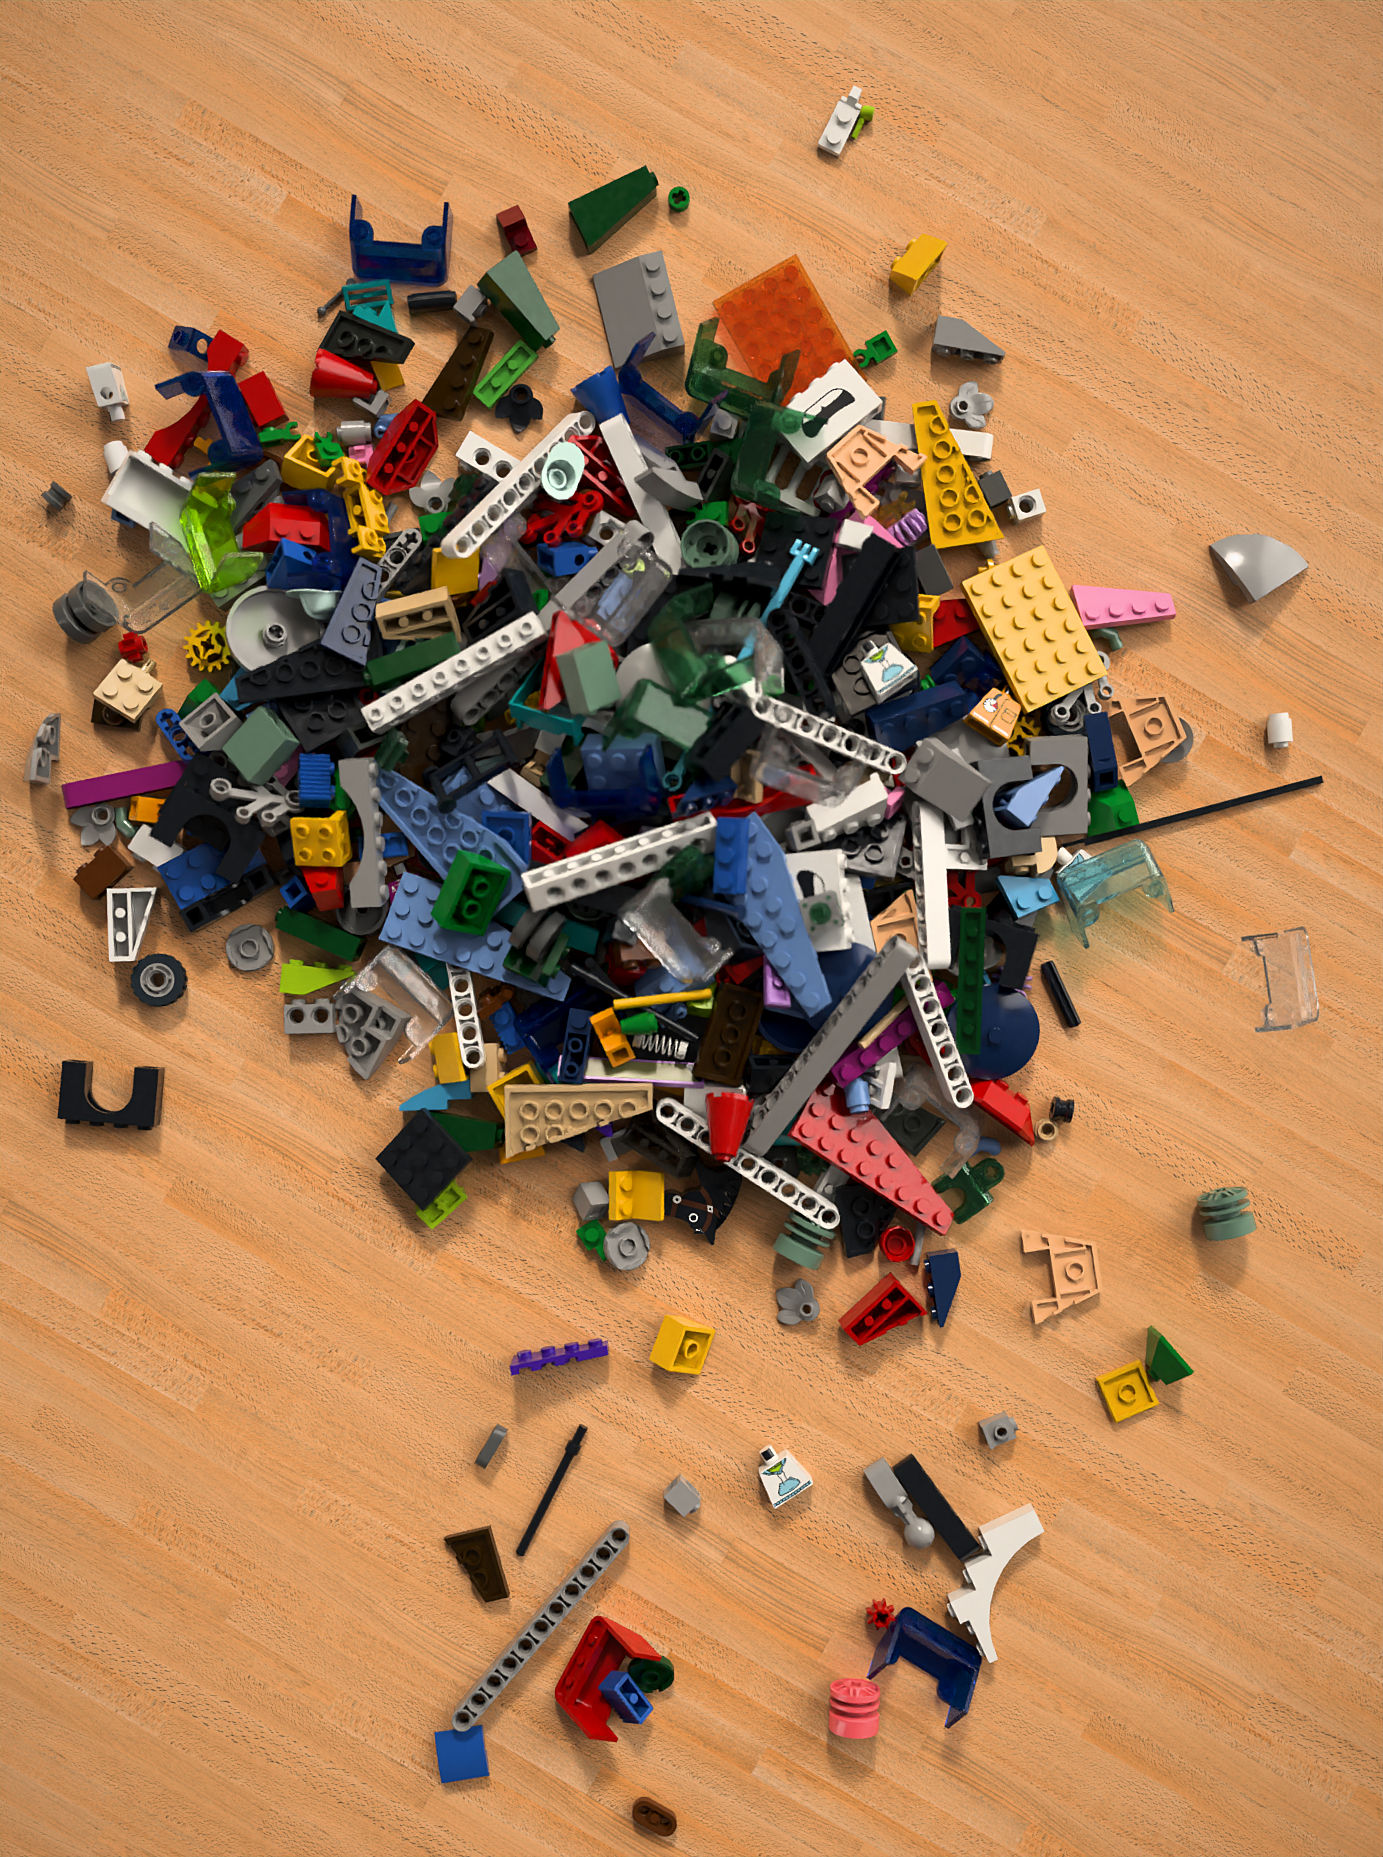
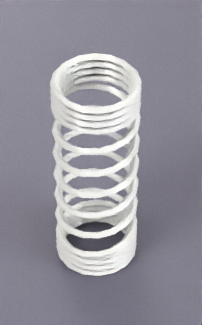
[632,1034,688,1060]

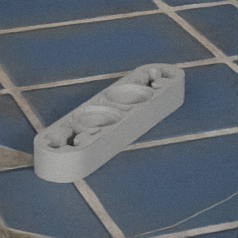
[375,528,423,606]

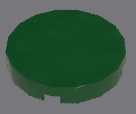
[627,1655,674,1693]

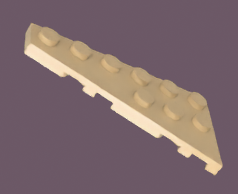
[505,1083,653,1158]

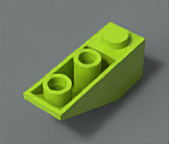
[279,959,358,995]

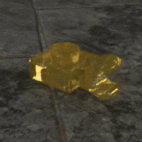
[877,491,916,529]

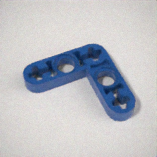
[156,709,215,765]

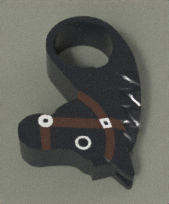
[664,1132,743,1245]

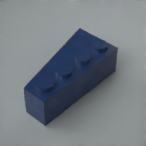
[864,680,969,759]

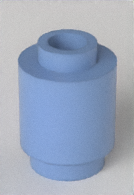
[844,1077,871,1114]

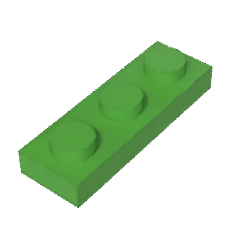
[472,339,539,410]

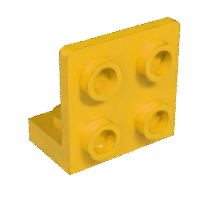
[888,594,940,653]
[290,810,352,867]
[609,1169,664,1221]

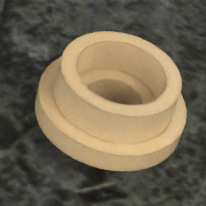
[1034,1118,1058,1142]

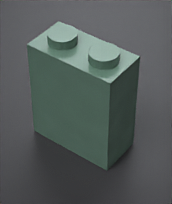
[556,640,622,717]
[222,706,300,785]

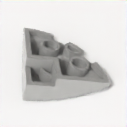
[1209,534,1309,604]
[23,713,61,785]
[335,981,412,1080]

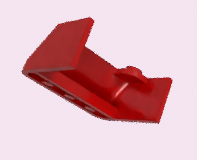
[555,1616,662,1743]

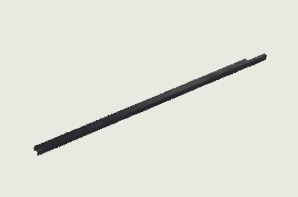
[1061,776,1324,847]

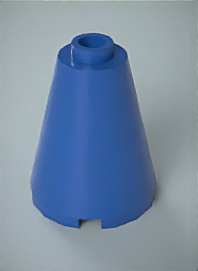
[570,365,630,424]

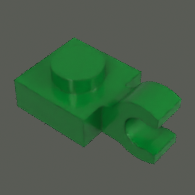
[258,421,301,449]
[576,1219,607,1262]

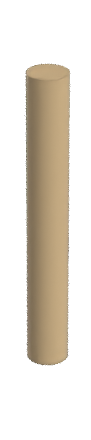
[857,995,909,1050]

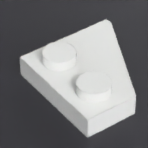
[858,1063,897,1109]

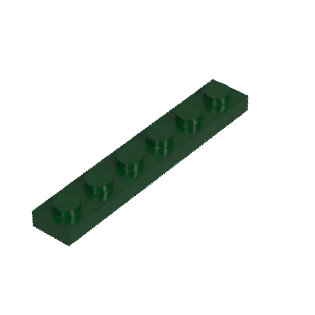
[956,907,986,1055]

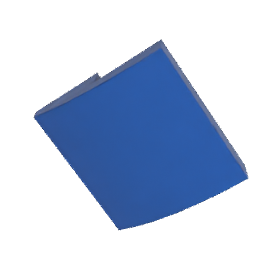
[434,1725,490,1783]

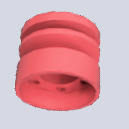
[828,1678,880,1739]

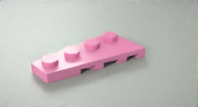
[1070,585,1176,630]

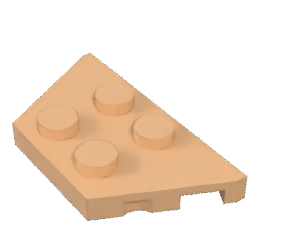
[869,889,933,981]

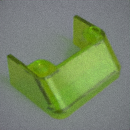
[179,473,264,594]

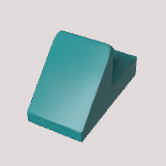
[352,301,399,334]
[413,952,455,991]

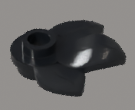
[495,384,543,433]

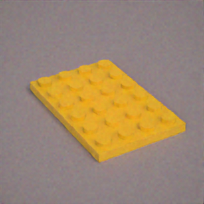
[959,545,1108,715]

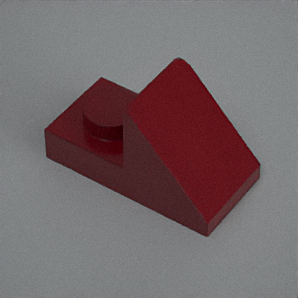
[496,205,538,257]

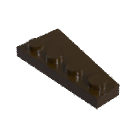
[422,326,495,422]

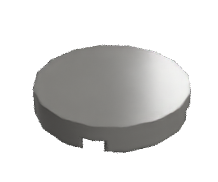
[225,924,275,972]
[603,1222,650,1271]

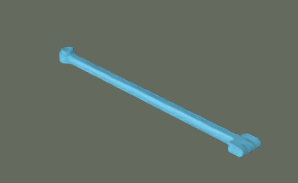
[663,539,819,793]

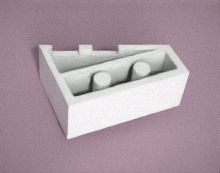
[804,772,889,842]
[107,888,159,962]

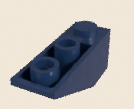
[1083,711,1118,792]
[672,773,738,819]
[558,1008,596,1084]
[923,1248,961,1328]

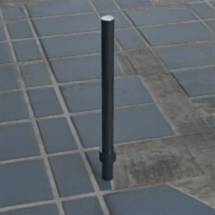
[568,963,699,1043]
[515,1424,588,1556]

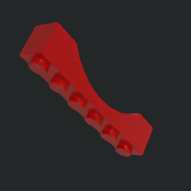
[143,329,249,472]
[668,764,821,823]

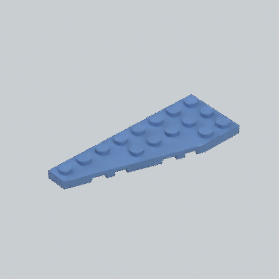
[374,759,527,917]
[697,812,832,1017]
[379,871,572,1003]

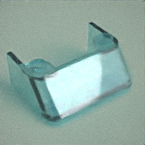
[1057,839,1175,949]

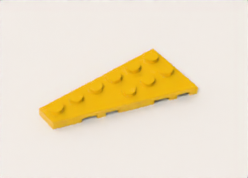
[911,400,1004,550]

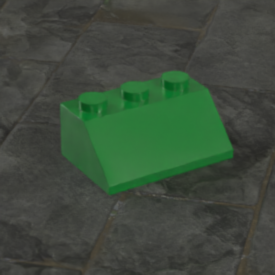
[431,849,512,936]

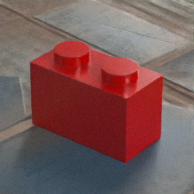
[238,371,290,430]

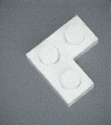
[945,825,987,871]

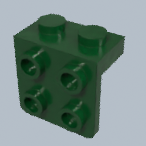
[502,932,570,988]

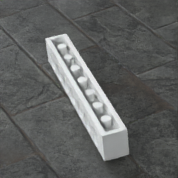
[455,431,626,548]
[361,611,549,735]
[521,811,717,912]

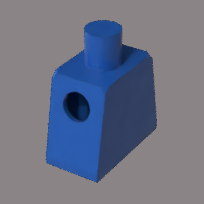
[265,538,328,590]
[537,541,598,576]

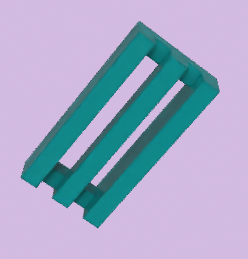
[341,278,394,312]

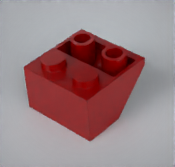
[532,821,571,865]

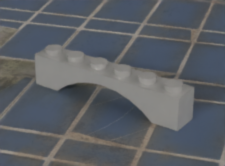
[338,757,389,908]

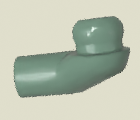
[1091,627,1124,651]
[115,807,140,839]

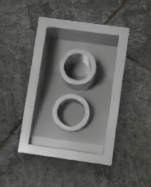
[898,738,992,823]

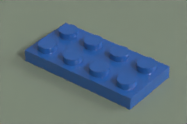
[157,838,267,910]

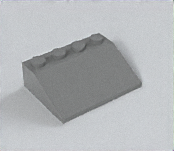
[592,250,685,370]

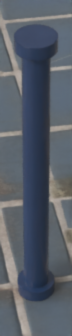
[646,882,747,921]

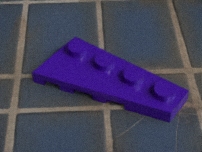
[510,1338,609,1376]

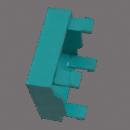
[509,656,588,746]

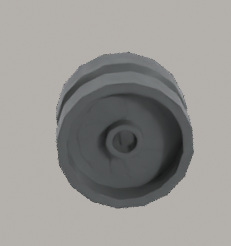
[52,581,117,644]
[335,885,391,937]
[508,906,568,963]

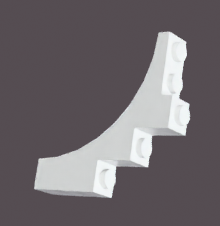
[946,1503,1045,1663]

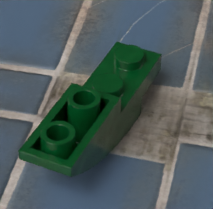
[665,436,763,472]

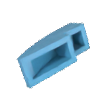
[399,1078,474,1111]

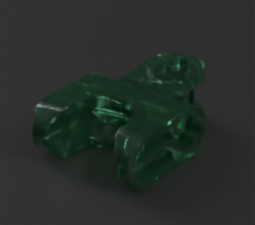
[646,845,715,911]
[931,1158,1005,1224]

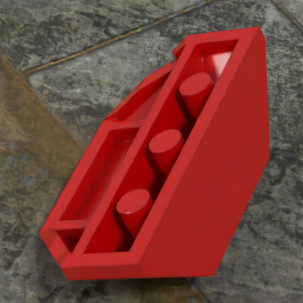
[365,399,439,496]
[566,435,637,517]
[242,502,341,561]
[537,610,584,712]
[958,1078,1035,1147]

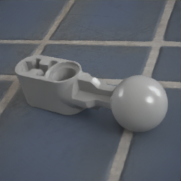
[863,1457,935,1549]

